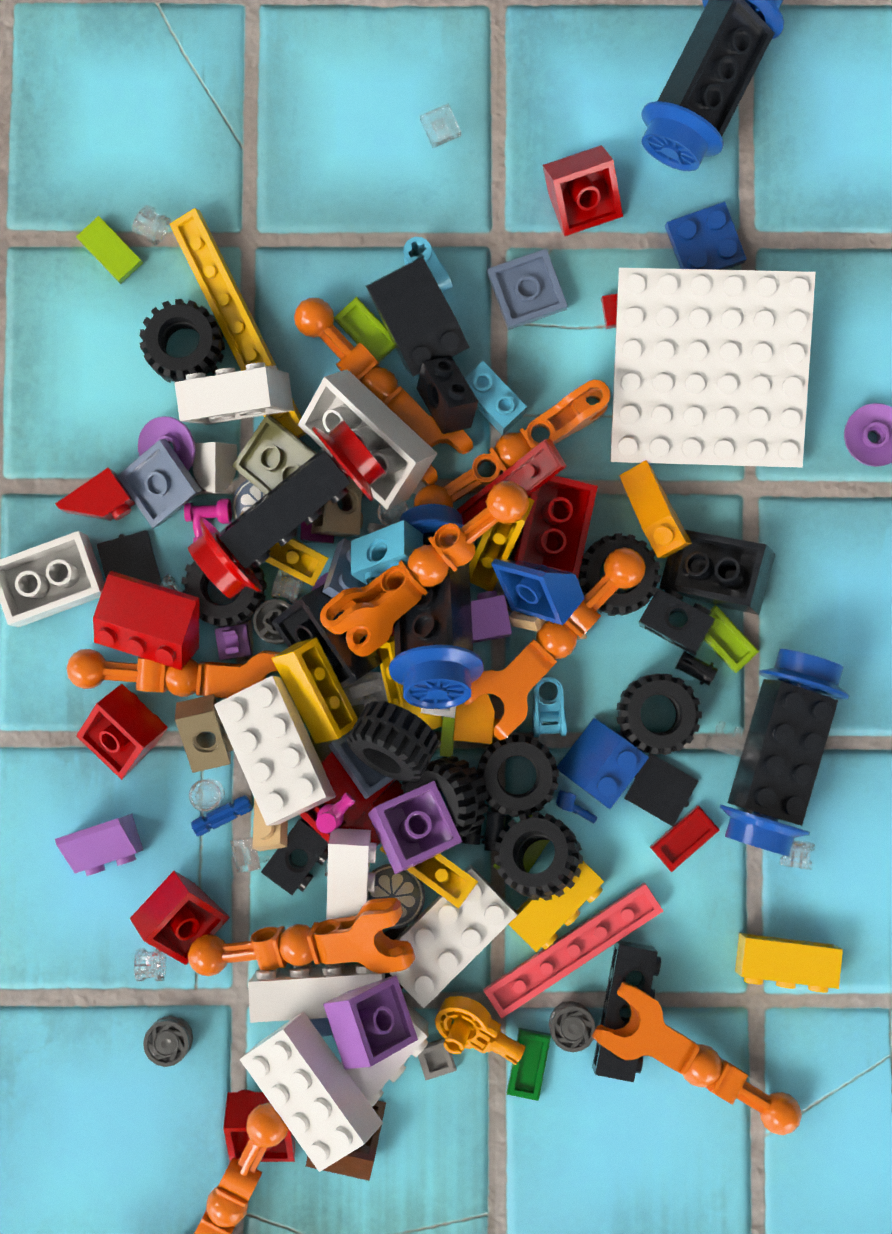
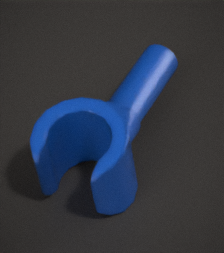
[556,790,597,824]

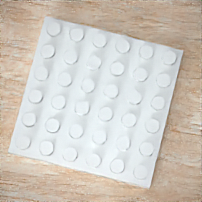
[610,268,816,468]

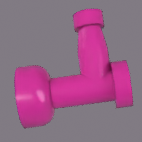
[184,498,232,542]
[316,793,355,833]

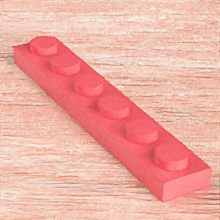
[483,883,663,1019]

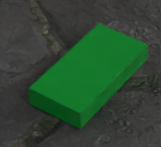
[506,1028,551,1101]

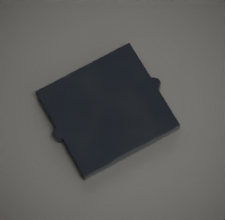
[97,530,162,585]
[624,753,699,827]

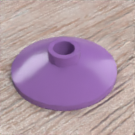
[844,403,892,467]
[138,416,196,471]

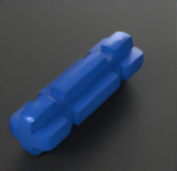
[191,795,253,836]

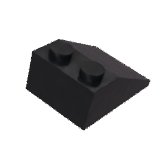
[366,257,470,377]
[659,530,775,615]

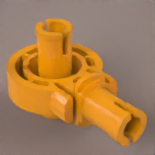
[435,996,526,1065]

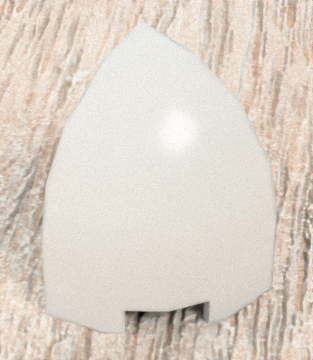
[192,442,237,493]

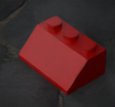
[510,475,598,578]
[93,571,199,670]

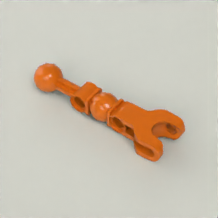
[294,298,474,485]
[414,380,610,508]
[320,481,529,657]
[462,547,646,741]
[66,649,280,698]
[188,898,415,976]
[592,981,802,1135]
[194,1103,288,1234]

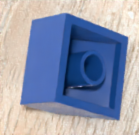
[491,559,585,625]
[557,718,649,809]

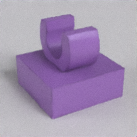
[215,624,252,661]

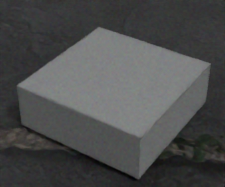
[418,1038,457,1080]

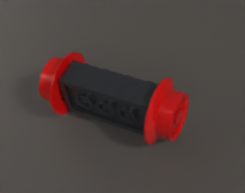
[188,420,386,599]

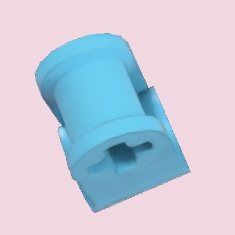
[403,237,453,293]
[532,676,567,738]

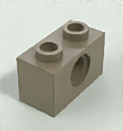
[311,476,364,537]
[175,694,234,773]

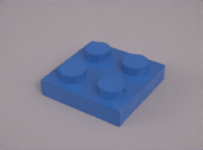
[665,202,747,270]

